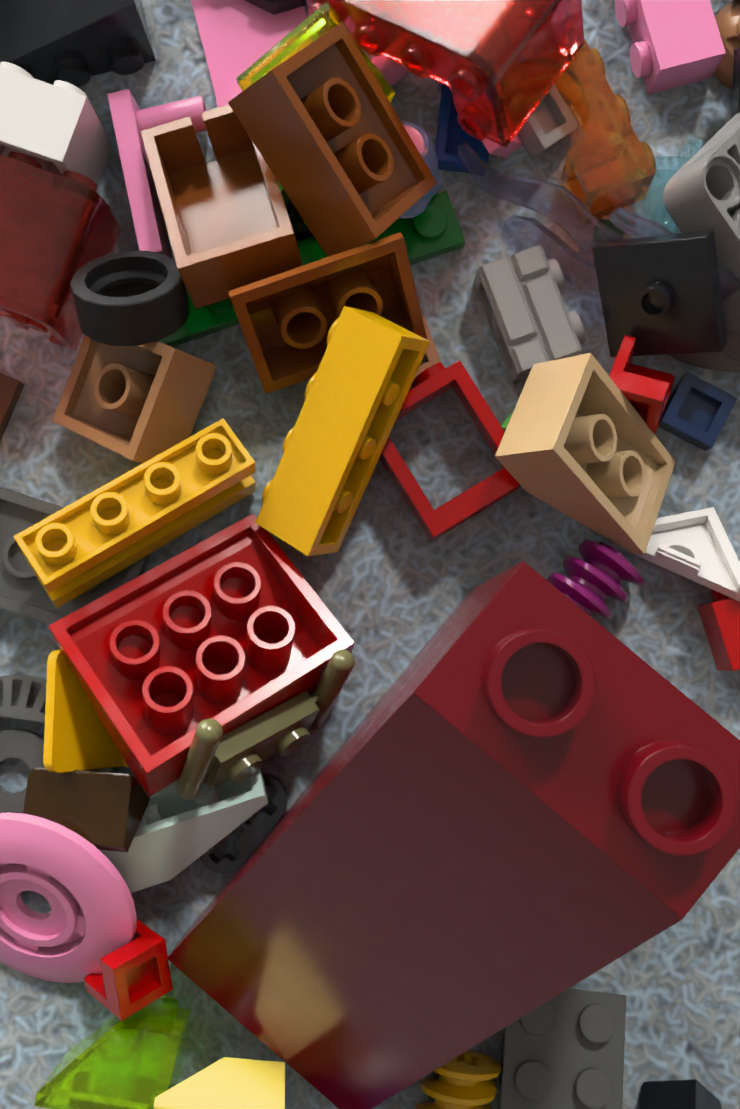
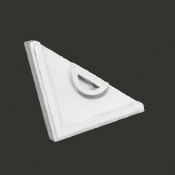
[613,507,740,602]

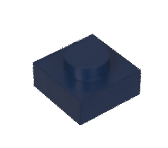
[658,372,737,451]

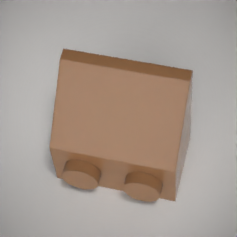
[53,335,217,463]

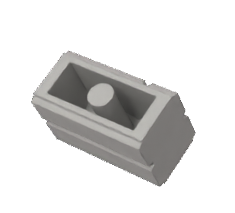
[473,245,585,384]

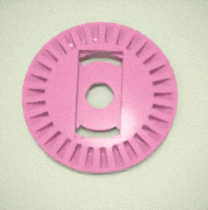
[0,812,137,983]

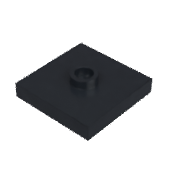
[592,230,727,357]

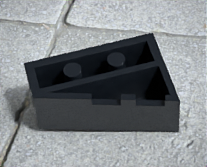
[0,0,156,87]

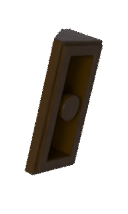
[23,767,150,853]

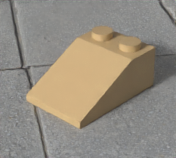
[495,353,676,555]

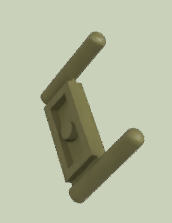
[176,649,355,800]

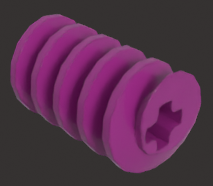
[547,540,645,620]

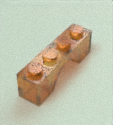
[490,0,656,226]

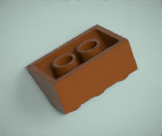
[228,22,437,257]
[228,232,427,394]

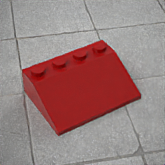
[48,513,354,797]

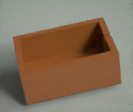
[140,104,303,309]

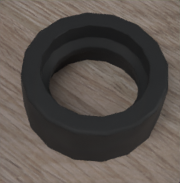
[70,251,189,346]

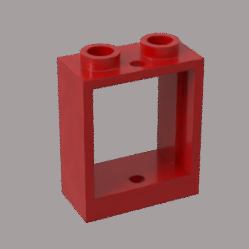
[380,360,522,542]

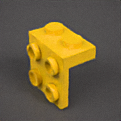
[43,650,129,773]

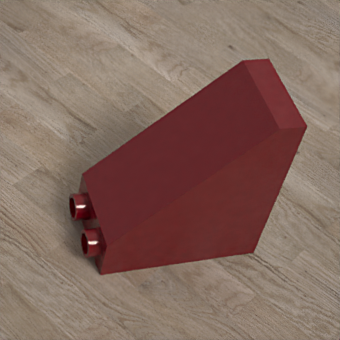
[167,561,740,1109]

